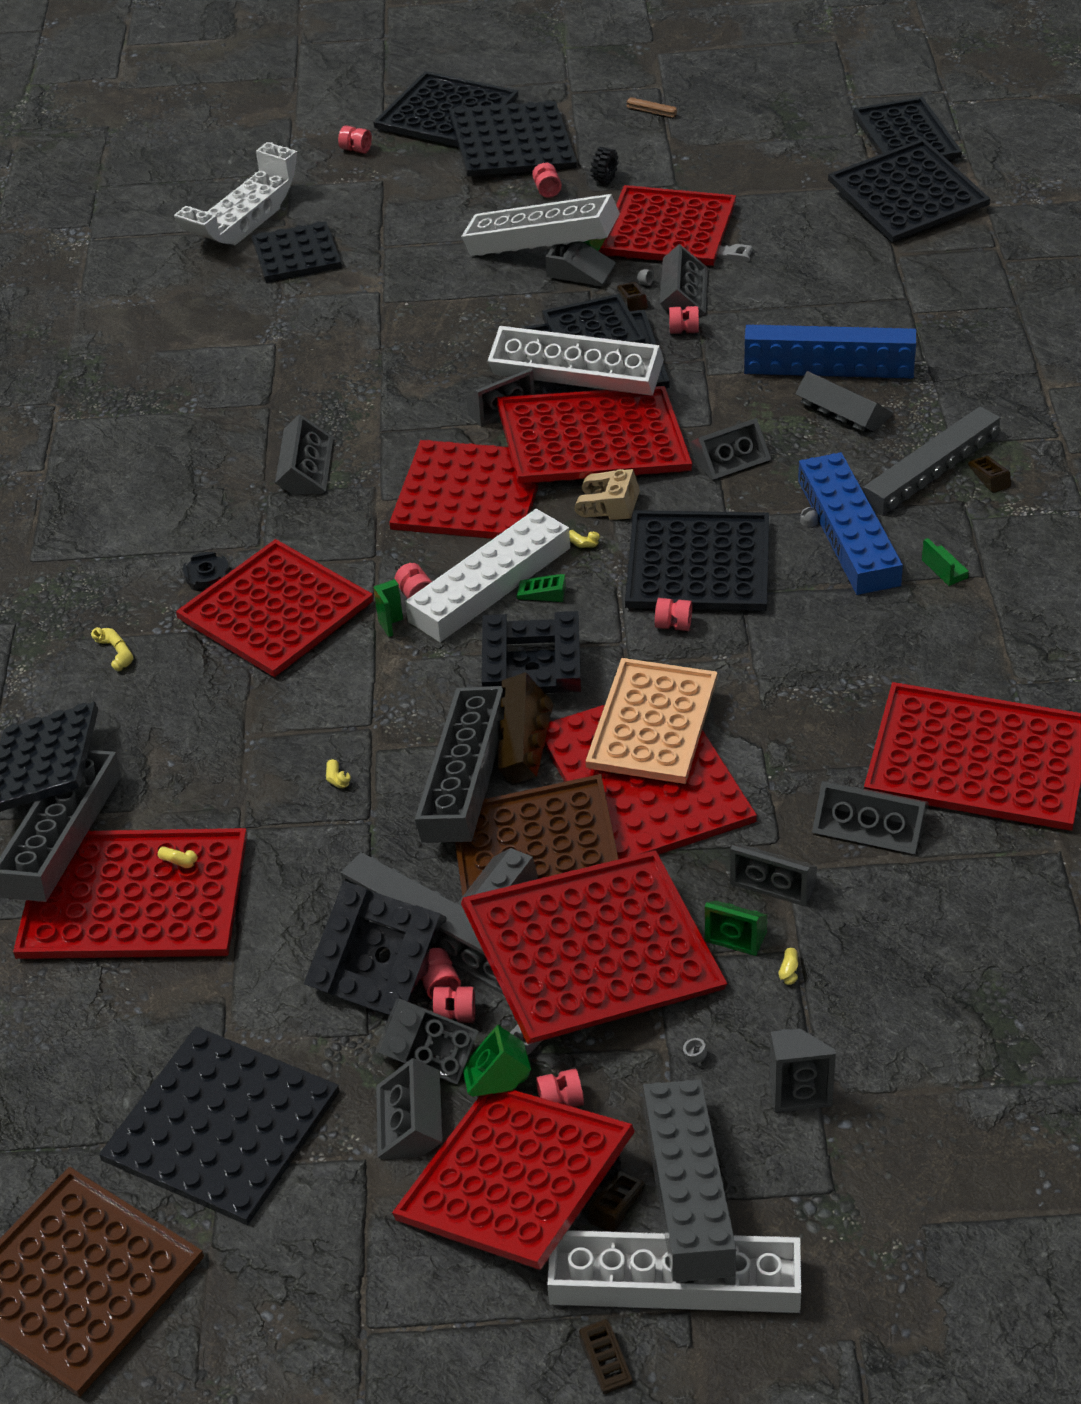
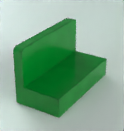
[922,538,969,586]
[373,579,403,637]

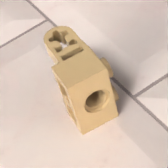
[575,469,640,520]

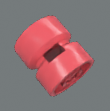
[338,125,372,154]
[532,163,562,198]
[669,306,699,334]
[394,563,432,599]
[655,598,692,631]
[421,948,461,1000]
[433,987,475,1023]
[536,1069,584,1107]

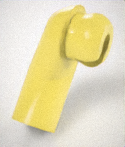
[569,530,600,548]
[91,627,125,648]
[111,642,133,671]
[326,759,351,789]
[158,847,198,868]
[778,948,798,985]

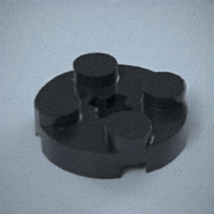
[183,552,229,591]

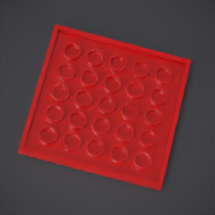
[599,185,736,266]
[389,440,539,539]
[176,539,374,677]
[392,1090,635,1270]

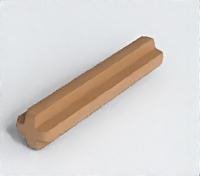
[627,97,677,118]

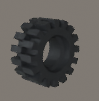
[590,147,619,184]

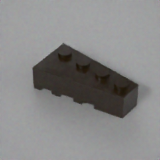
[498,672,553,785]

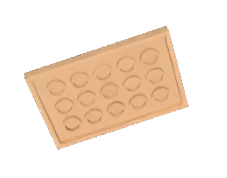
[586,658,717,784]

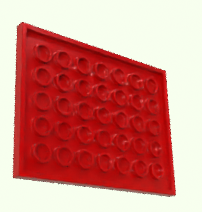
[497,386,692,483]
[864,682,1081,831]
[544,705,757,859]
[13,828,247,959]
[461,850,727,1044]

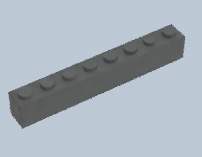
[863,406,1001,516]

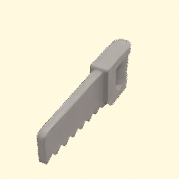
[717,244,753,263]

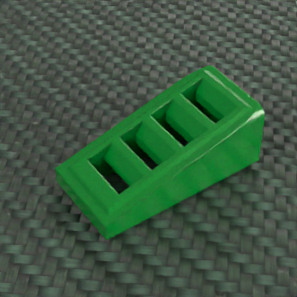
[517,574,566,602]

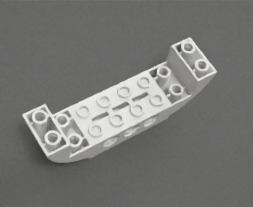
[174,142,297,245]

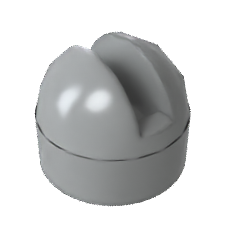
[637,269,654,286]
[800,507,818,527]
[683,1038,707,1063]

